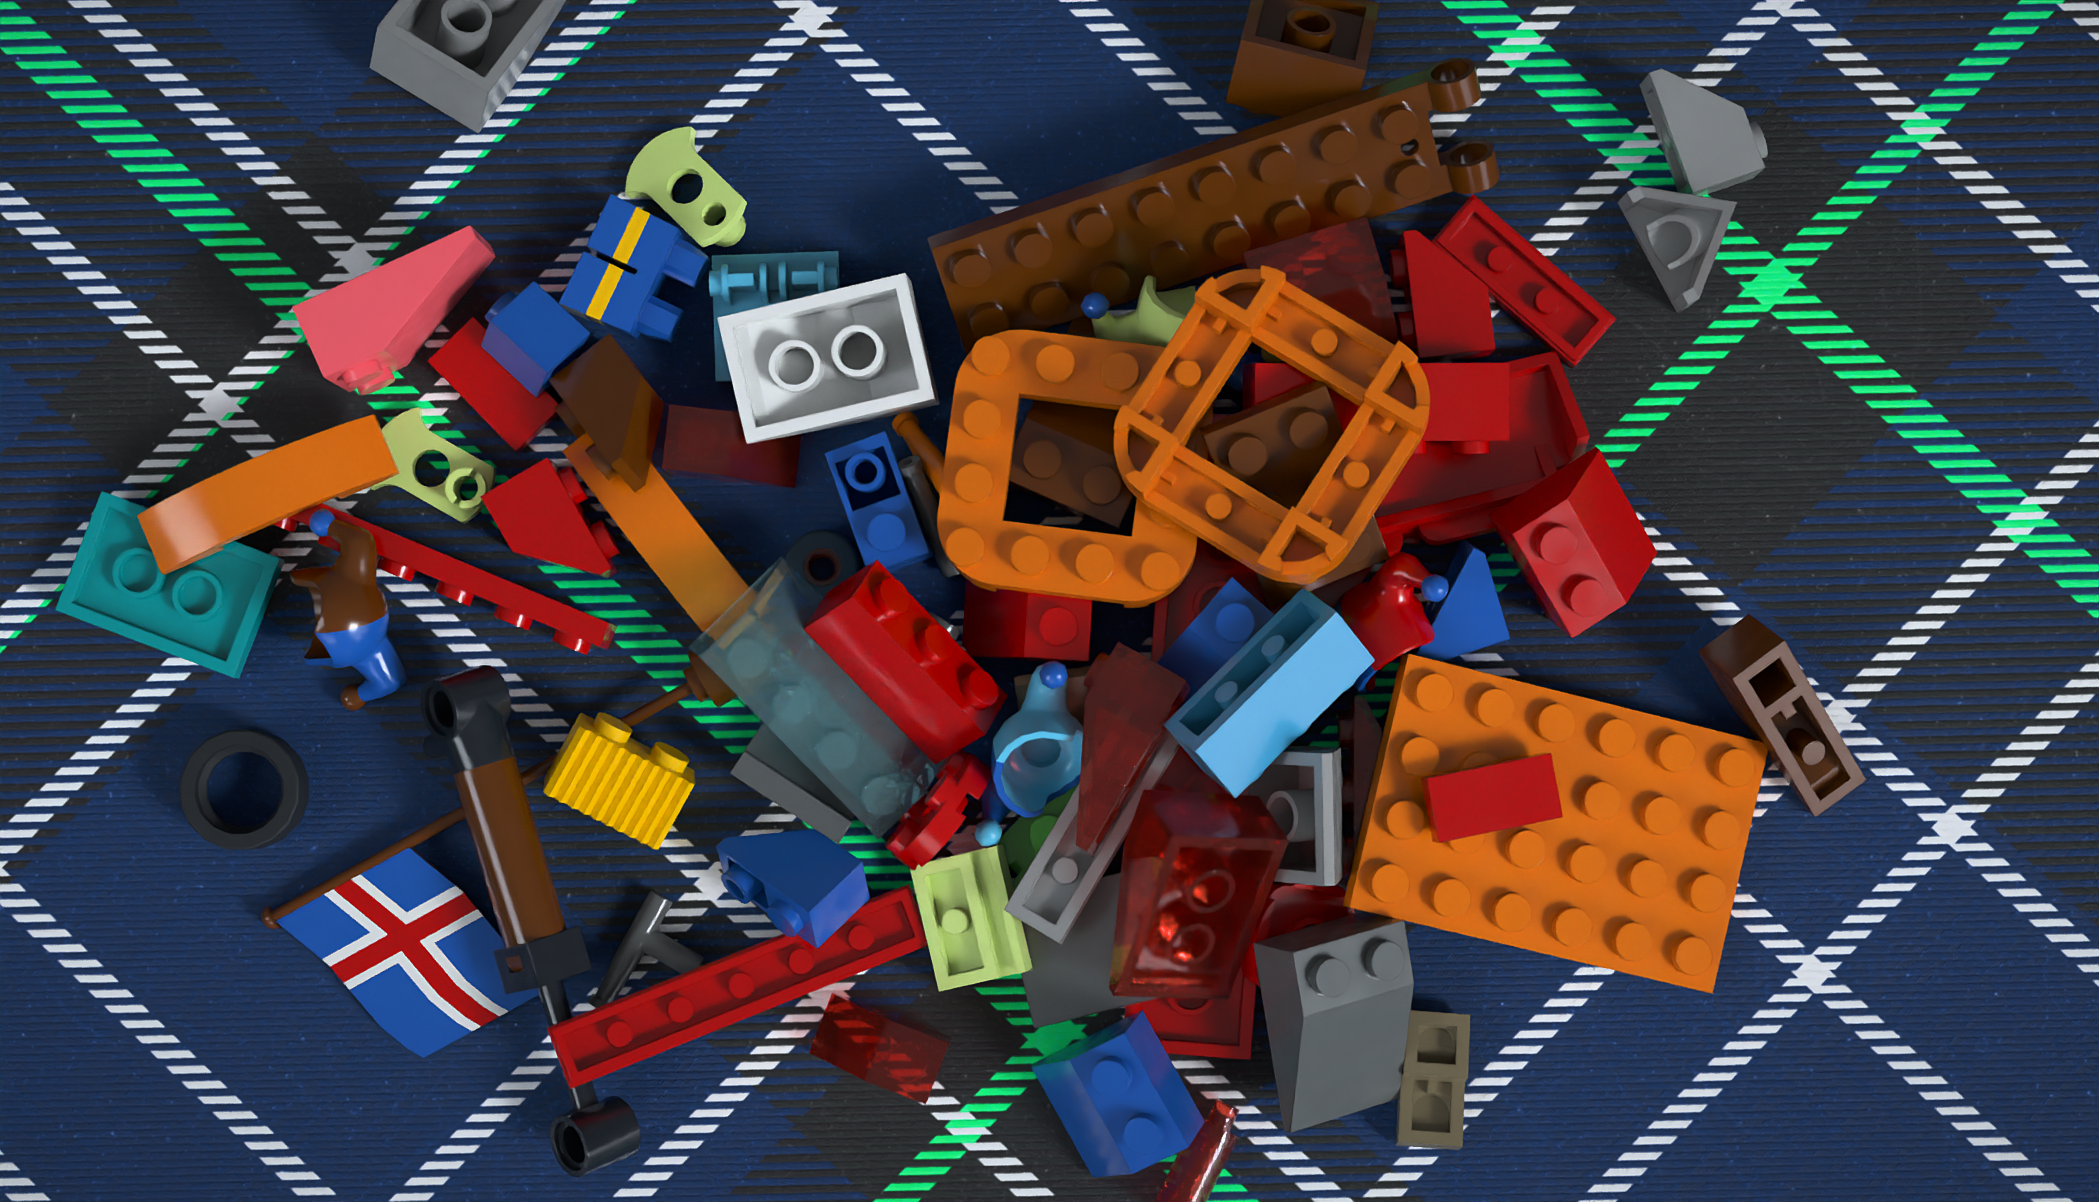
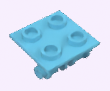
[709,251,840,382]

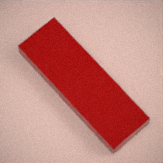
[1431,194,1616,368]

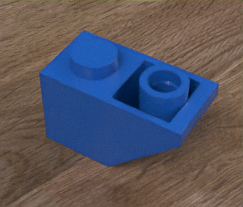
[825,431,934,573]
[716,829,870,949]

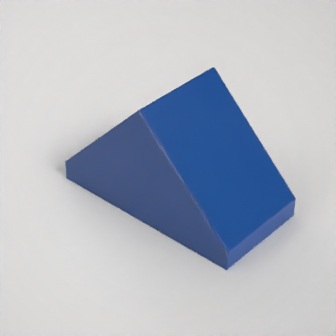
[1405,539,1510,662]

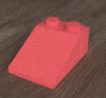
[292,225,496,395]

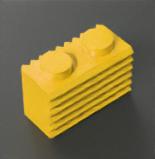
[543,712,695,850]

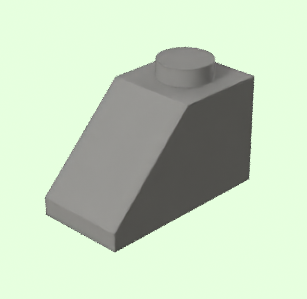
[1639,69,1768,196]

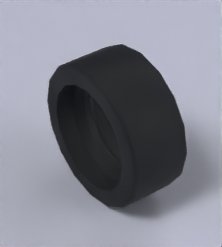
[180,730,309,850]

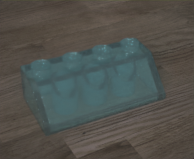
[689,557,944,839]

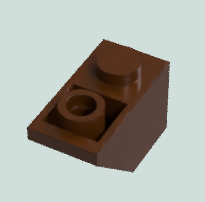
[549,333,664,493]

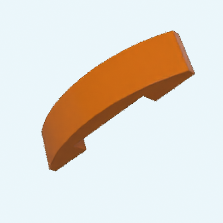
[137,414,400,575]
[562,432,769,640]

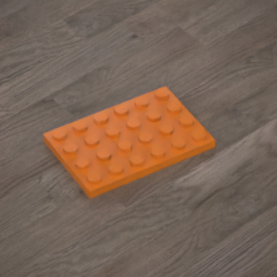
[1343,654,1768,994]

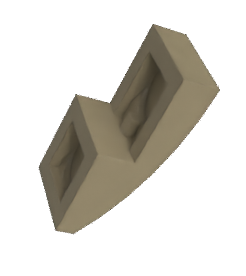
[1396,1010,1470,1150]

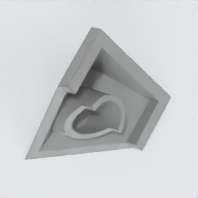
[1617,186,1737,313]

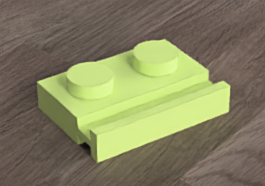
[910,844,1033,991]

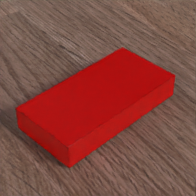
[428,317,558,453]
[1421,753,1563,843]

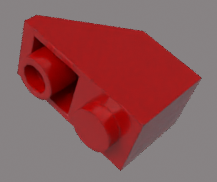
[1389,230,1495,363]
[480,458,620,578]

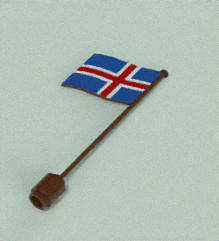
[261,621,783,1058]

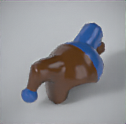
[289,508,407,711]

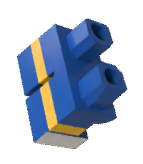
[559,194,710,343]

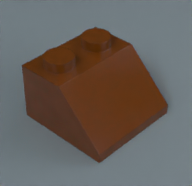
[1225,0,1380,117]

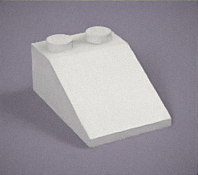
[717,273,940,444]

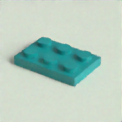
[55,491,285,679]

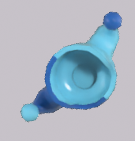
[974,660,1092,847]

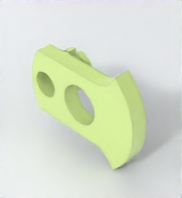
[625,127,747,248]
[371,407,496,524]

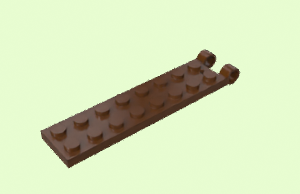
[927,57,1500,355]

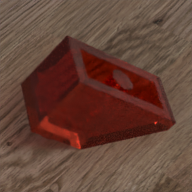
[662,404,802,489]
[809,992,951,1104]

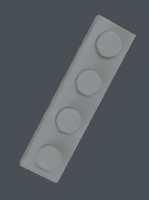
[1004,687,1180,945]

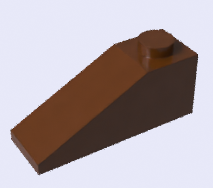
[1698,614,1866,818]

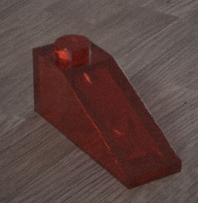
[1076,642,1190,858]

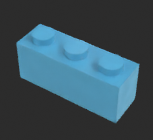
[1163,588,1375,798]

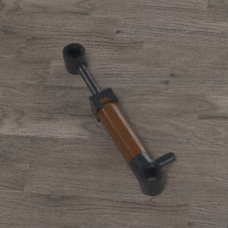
[420,665,641,1178]

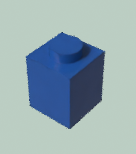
[481,281,590,398]

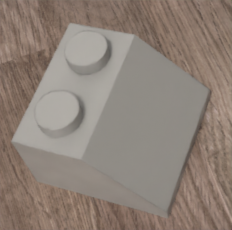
[1241,746,1345,886]

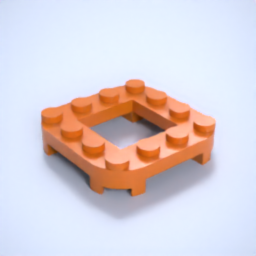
[1113,265,1430,585]
[937,329,1213,608]

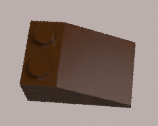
[1008,315,1134,534]

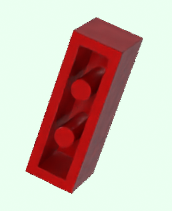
[803,559,1008,765]

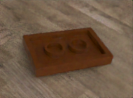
[1199,381,1390,607]

